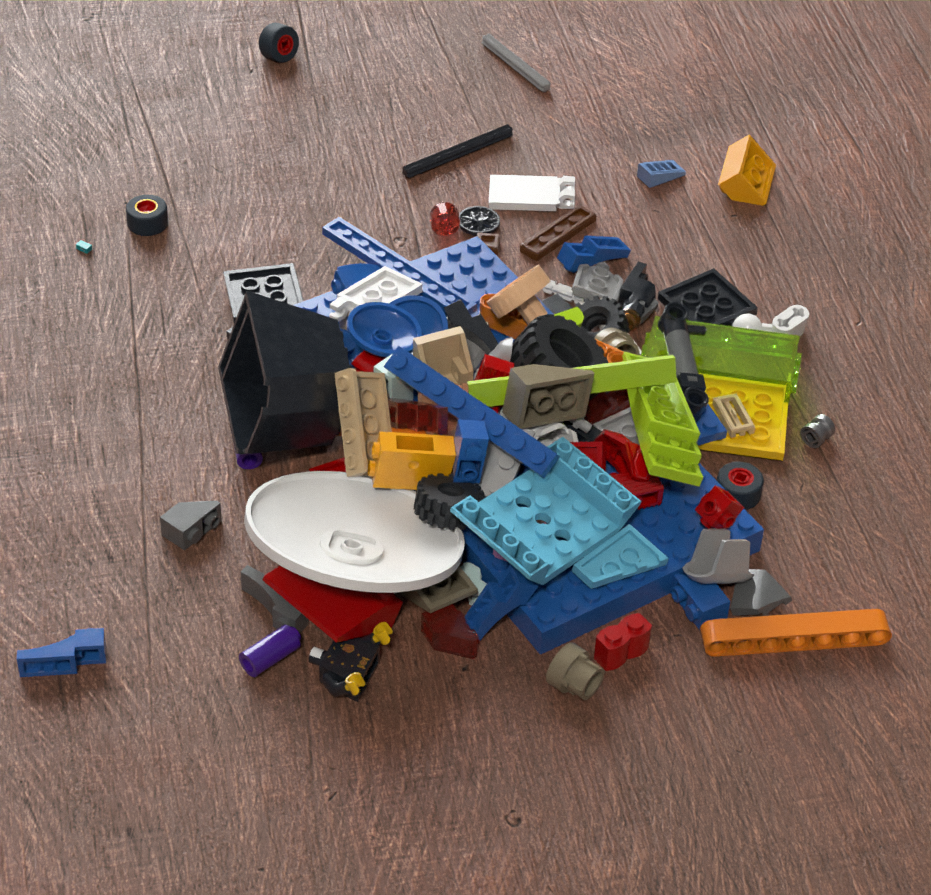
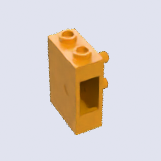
[367,431,456,490]

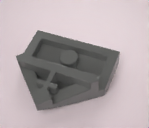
[730,569,792,616]

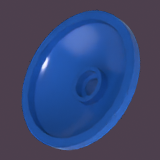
[389,295,449,355]
[347,302,422,358]

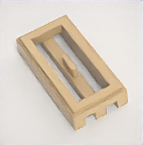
[712,393,755,438]

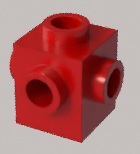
[695,485,744,529]

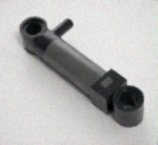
[658,302,709,422]

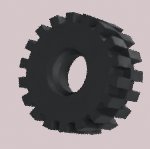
[575,296,630,338]
[413,473,484,530]

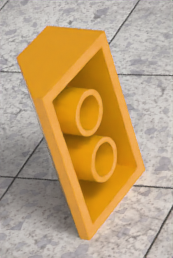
[718,134,776,206]

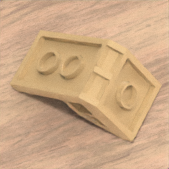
[413,326,474,437]

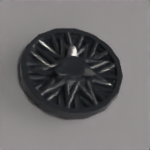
[458,206,500,236]

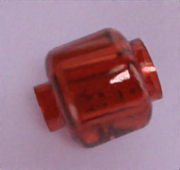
[430,202,460,236]

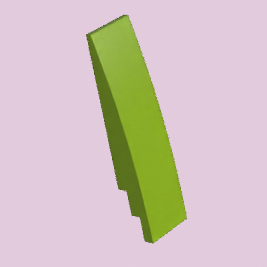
[622,352,703,487]

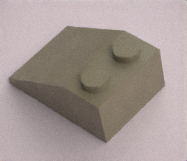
[502,364,595,429]
[400,566,478,613]

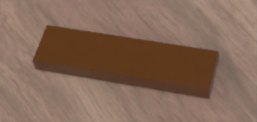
[520,205,597,262]

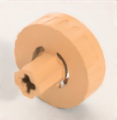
[487,265,551,325]

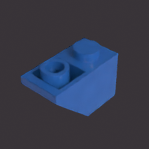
[453,419,489,483]
[670,573,730,630]

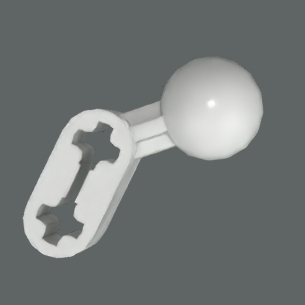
[732,305,809,347]

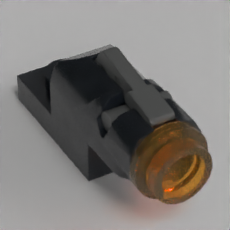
[618,261,659,331]

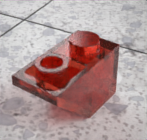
[421,604,479,659]

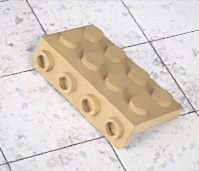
[335,368,392,477]

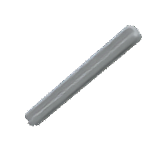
[482,34,551,92]

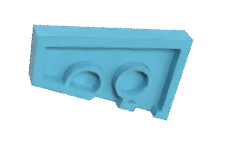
[572,524,669,589]

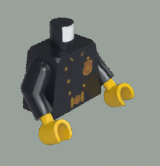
[309,622,393,702]

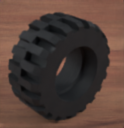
[510,314,608,403]

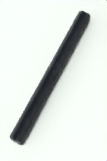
[402,124,513,178]

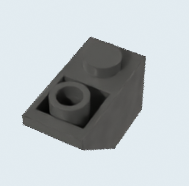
[160,500,222,551]

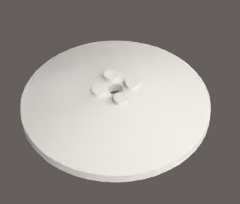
[244,471,465,593]

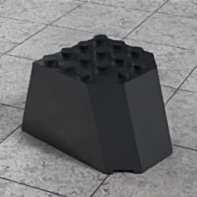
[218,291,352,454]

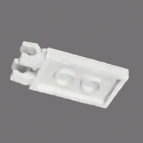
[489,175,575,211]
[329,266,422,322]

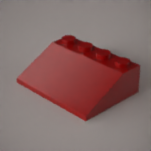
[262,566,403,643]

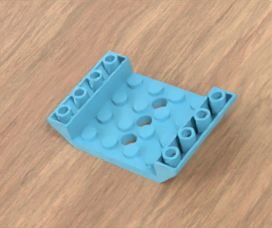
[450,437,641,585]

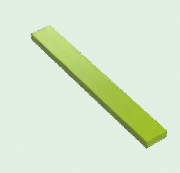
[467,355,677,407]

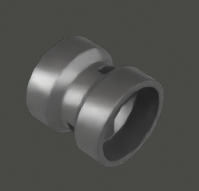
[800,414,836,448]

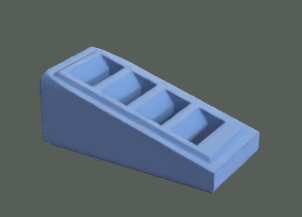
[637,160,686,188]

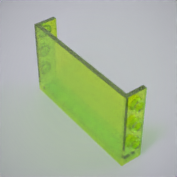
[641,316,802,403]

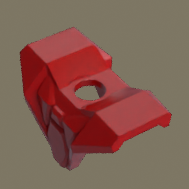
[593,429,652,482]

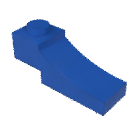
[557,236,631,273]
[463,564,538,641]
[17,628,106,677]

